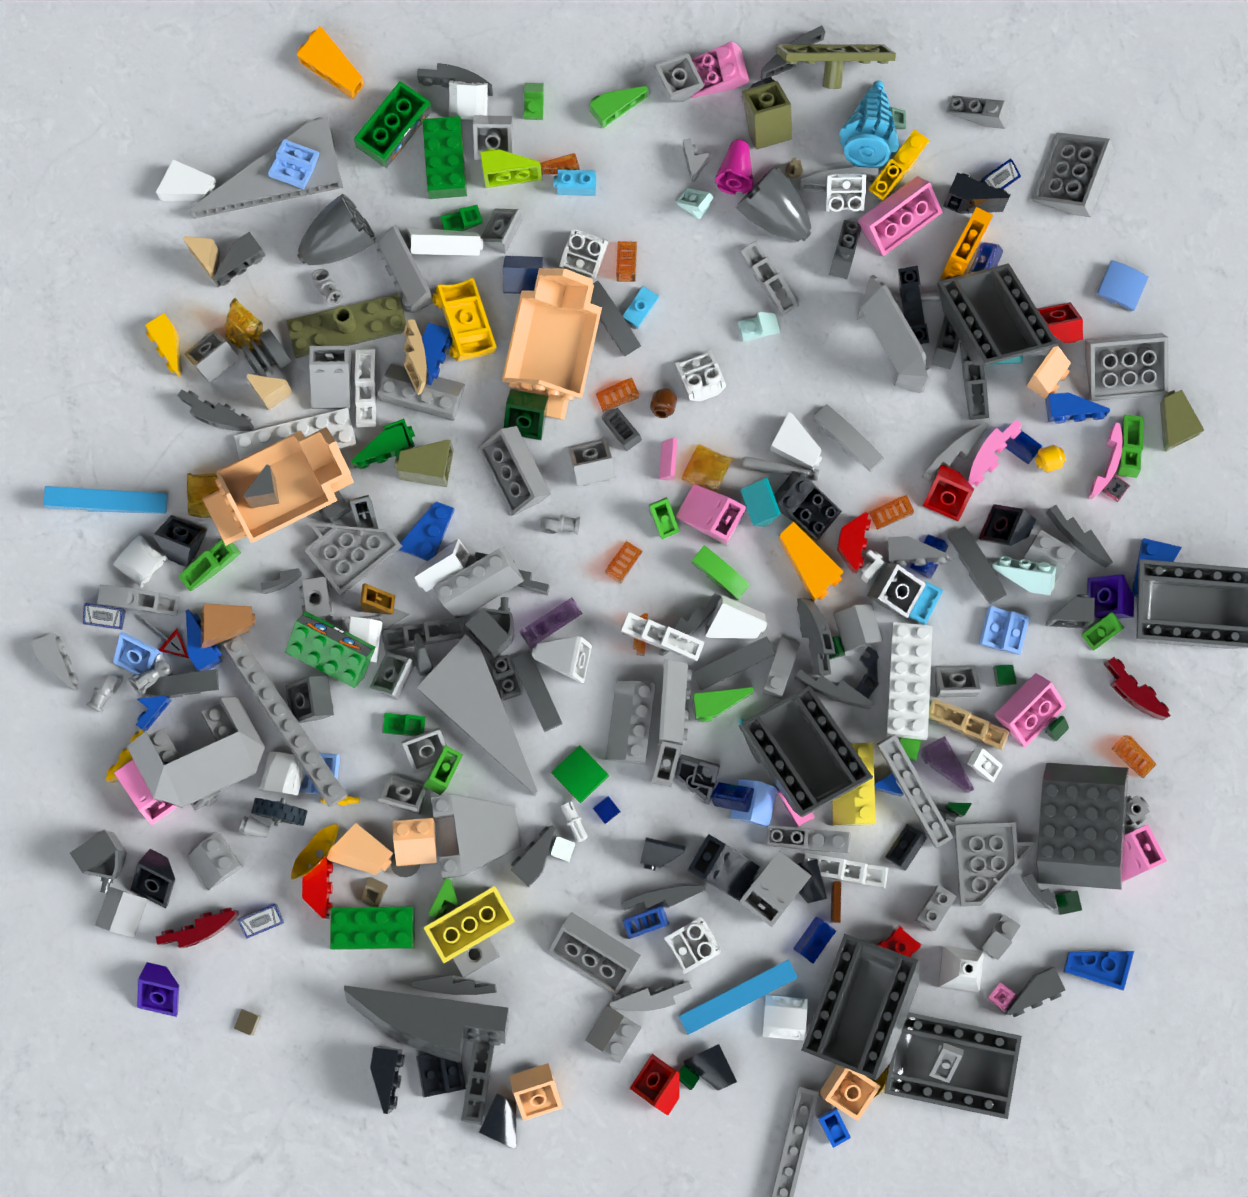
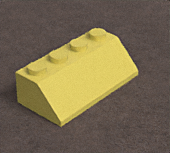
[832,743,876,826]
[424,886,515,963]

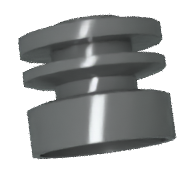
[241,328,291,377]

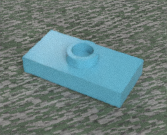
[623,286,659,329]
[908,581,944,625]

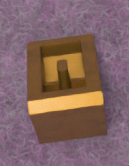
[360,583,396,615]

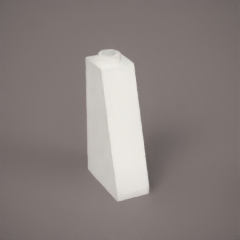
[405,227,483,256]

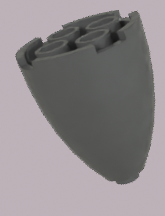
[736,165,812,242]
[297,194,376,265]

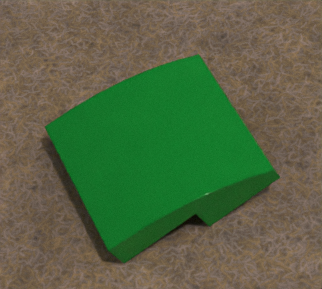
[551,745,609,804]

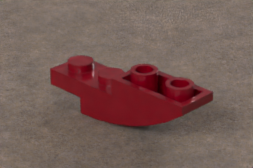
[1104,657,1171,720]
[156,908,239,949]

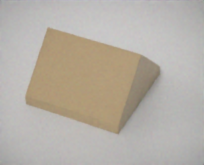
[182,236,220,280]
[247,374,292,410]

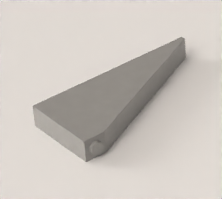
[189,117,343,219]
[417,635,538,796]

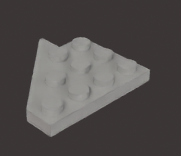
[304,523,403,596]
[954,822,1035,907]

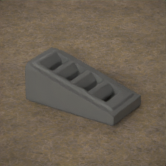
[602,407,642,451]
[414,634,434,676]

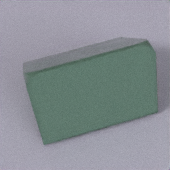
[889,107,906,129]

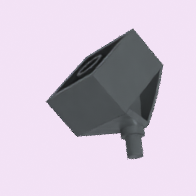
[465,597,514,659]
[70,830,127,894]

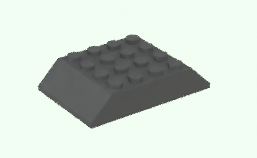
[937,263,1058,366]
[1136,559,1248,649]
[741,686,873,817]
[1037,763,1129,890]
[801,934,920,1080]
[884,1012,1022,1119]

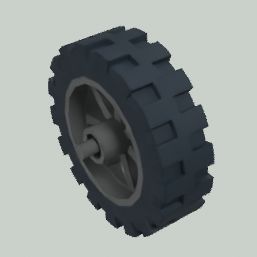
[251,798,308,826]

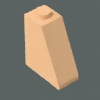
[327,823,393,875]

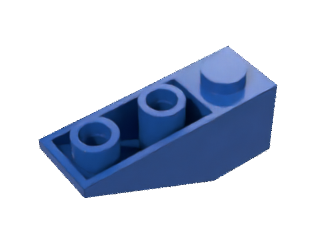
[422,323,453,385]
[1045,392,1110,424]
[186,609,222,671]

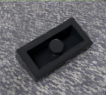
[885,824,927,871]

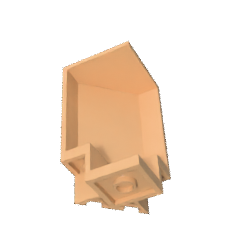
[502,268,602,420]
[202,427,354,545]

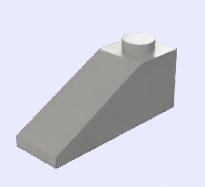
[762,637,800,699]

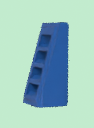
[622,906,669,939]

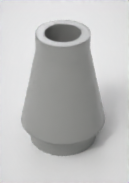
[239,816,270,838]

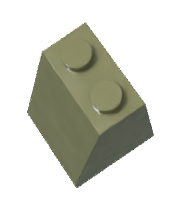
[742,81,792,150]
[394,440,454,487]

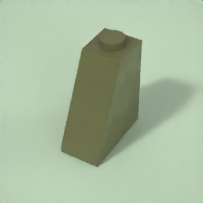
[1160,390,1204,452]

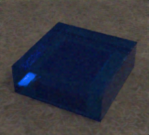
[593,796,621,824]

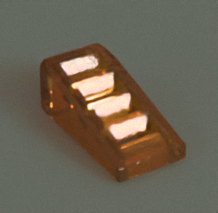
[540,153,580,174]
[616,241,637,282]
[596,377,639,412]
[869,495,914,530]
[605,541,643,584]
[1112,735,1157,778]

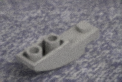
[97,584,180,616]
[767,825,850,853]
[609,979,692,1011]

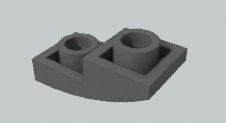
[489,654,522,701]

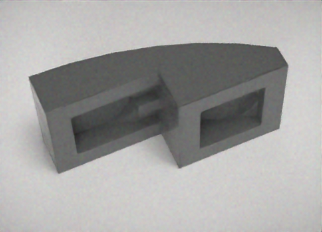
[261,568,302,594]
[1021,873,1057,910]

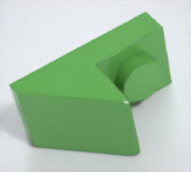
[524,83,544,120]
[649,497,680,539]
[1081,612,1124,651]
[428,878,460,919]

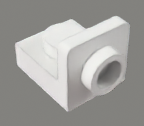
[861,550,884,583]

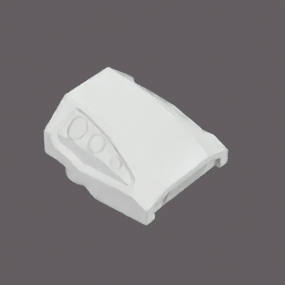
[449,80,488,120]
[825,173,866,212]
[559,229,609,279]
[675,350,726,401]
[113,535,168,588]
[342,616,383,663]
[258,751,305,796]
[664,917,722,974]
[762,995,808,1041]

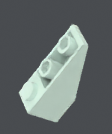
[993,556,1056,595]

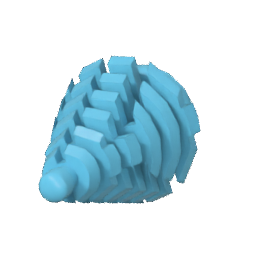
[839,81,899,168]

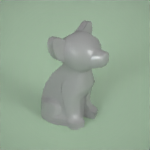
[128,654,173,694]

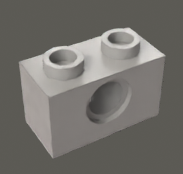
[299,577,333,620]
[652,741,682,787]
[915,885,957,931]
[453,937,500,977]

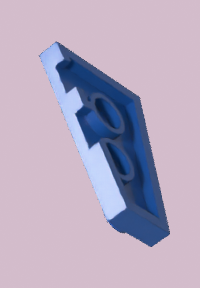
[399,501,455,561]
[1131,538,1182,597]
[1063,951,1134,991]

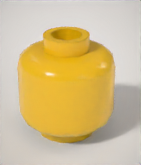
[1035,445,1066,473]

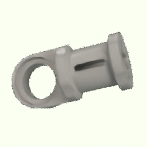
[312,269,343,305]
[540,515,580,535]
[86,674,121,713]

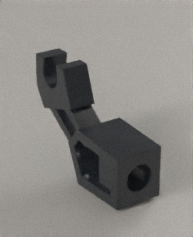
[856,646,879,698]

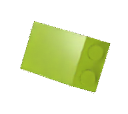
[480,149,542,188]

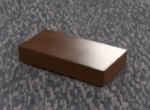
[831,881,841,923]

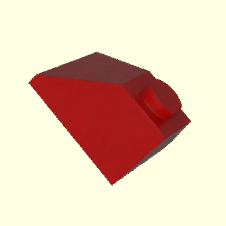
[1037,302,1083,343]
[923,464,974,522]
[629,1054,680,1115]

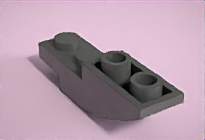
[417,63,493,96]
[177,389,254,431]
[797,598,835,676]

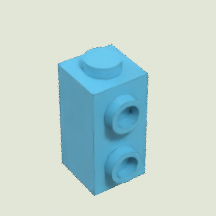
[554,170,596,196]

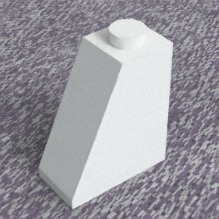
[156,160,218,201]
[770,412,823,470]
[415,538,470,592]
[705,595,767,638]

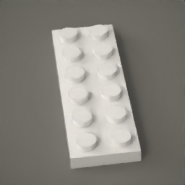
[234,408,357,460]
[886,622,933,740]

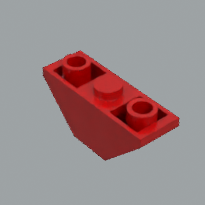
[837,512,871,574]
[302,857,333,919]

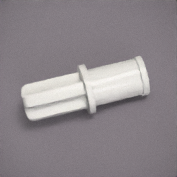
[561,802,588,842]

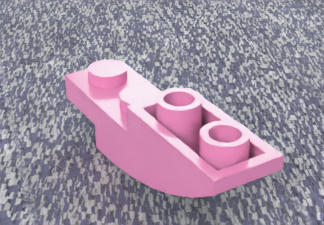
[968,419,1022,487]

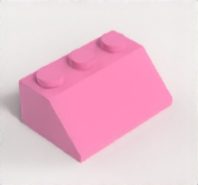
[995,673,1066,747]

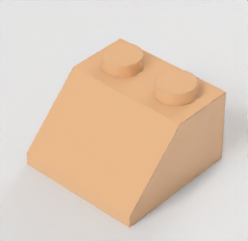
[1027,346,1071,399]
[393,818,437,866]
[509,1063,563,1121]
[819,1065,881,1121]

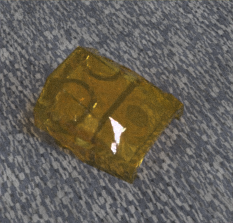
[224,298,263,350]
[681,444,734,493]
[187,473,219,518]

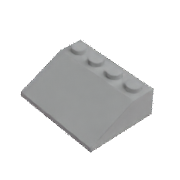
[1032,132,1116,217]
[1085,333,1168,401]

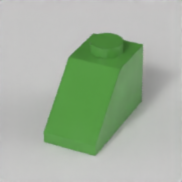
[423,745,463,795]

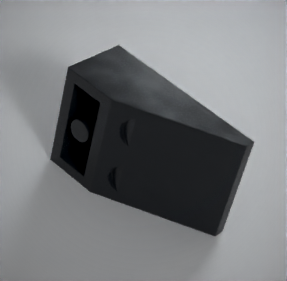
[943,172,1011,214]
[774,471,842,541]
[687,834,760,901]
[370,1046,405,1114]

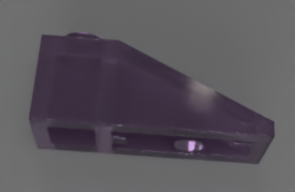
[519,598,583,648]
[921,736,974,793]

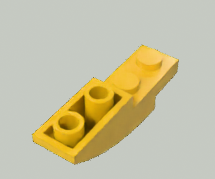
[868,129,930,201]

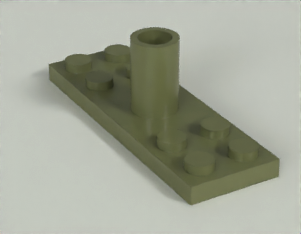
[775,44,896,89]
[286,294,406,358]

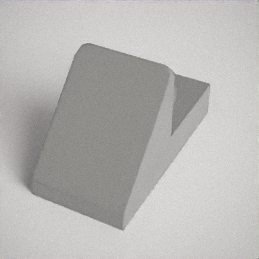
[682,138,710,182]
[981,914,1021,960]
[929,1043,964,1083]

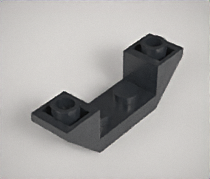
[898,266,930,344]

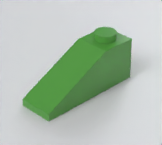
[589,86,648,128]
[693,687,754,723]

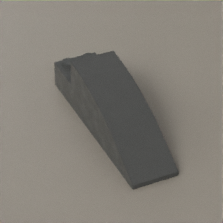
[344,985,509,1063]

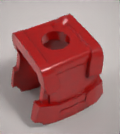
[877,926,922,957]

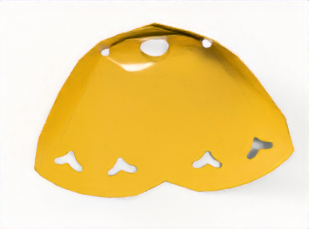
[290,824,339,880]

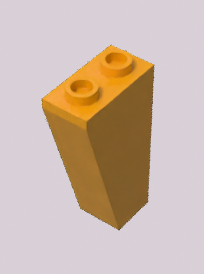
[297,26,364,99]
[940,207,993,280]
[778,522,844,602]

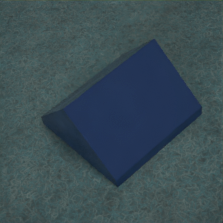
[503,256,543,294]

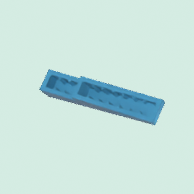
[43,486,168,514]
[679,959,798,1035]

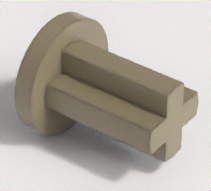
[785,158,803,179]

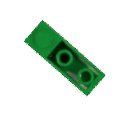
[351,425,410,469]

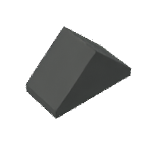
[349,495,379,529]

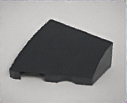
[675,754,720,805]
[798,859,827,903]
[683,1044,737,1091]
[479,1093,517,1149]

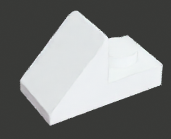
[966,746,1003,783]

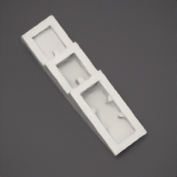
[355,349,376,428]
[620,612,705,661]
[804,853,889,888]

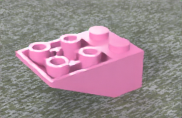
[691,41,750,98]
[675,484,746,546]
[114,759,177,825]
[1122,824,1167,882]

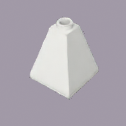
[532,636,592,684]
[938,946,984,993]

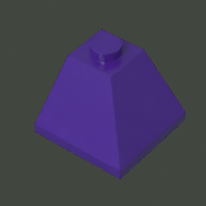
[1087,574,1134,619]
[137,962,179,1017]

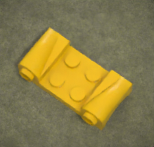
[432,278,497,362]

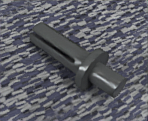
[937,808,956,822]

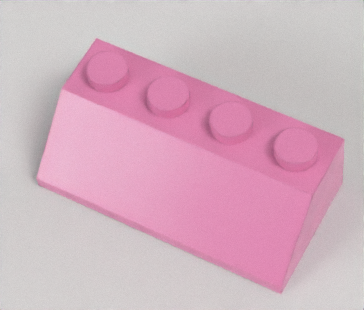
[858,176,943,256]

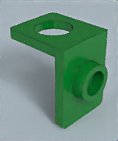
[383,418,415,448]

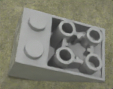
[309,346,351,409]
[739,850,812,927]

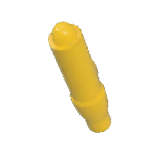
[320,796,360,805]

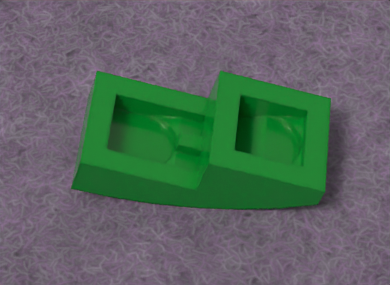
[440,205,483,231]
[382,713,426,736]

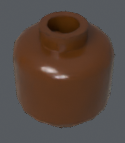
[650,388,677,418]

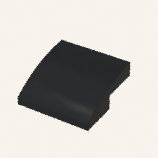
[416,1054,466,1098]

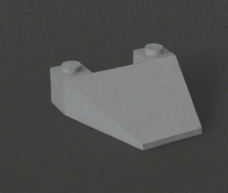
[431,794,521,879]

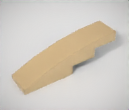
[403,319,427,395]
[929,698,1010,751]

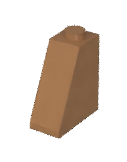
[201,604,255,648]

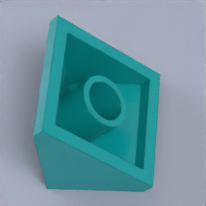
[740,478,781,527]

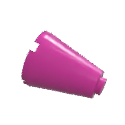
[715,139,753,195]

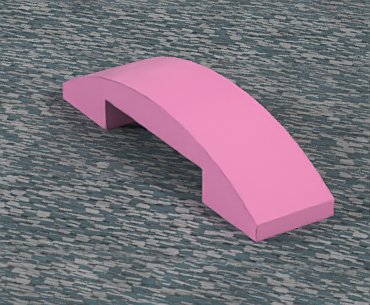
[1088,422,1123,500]

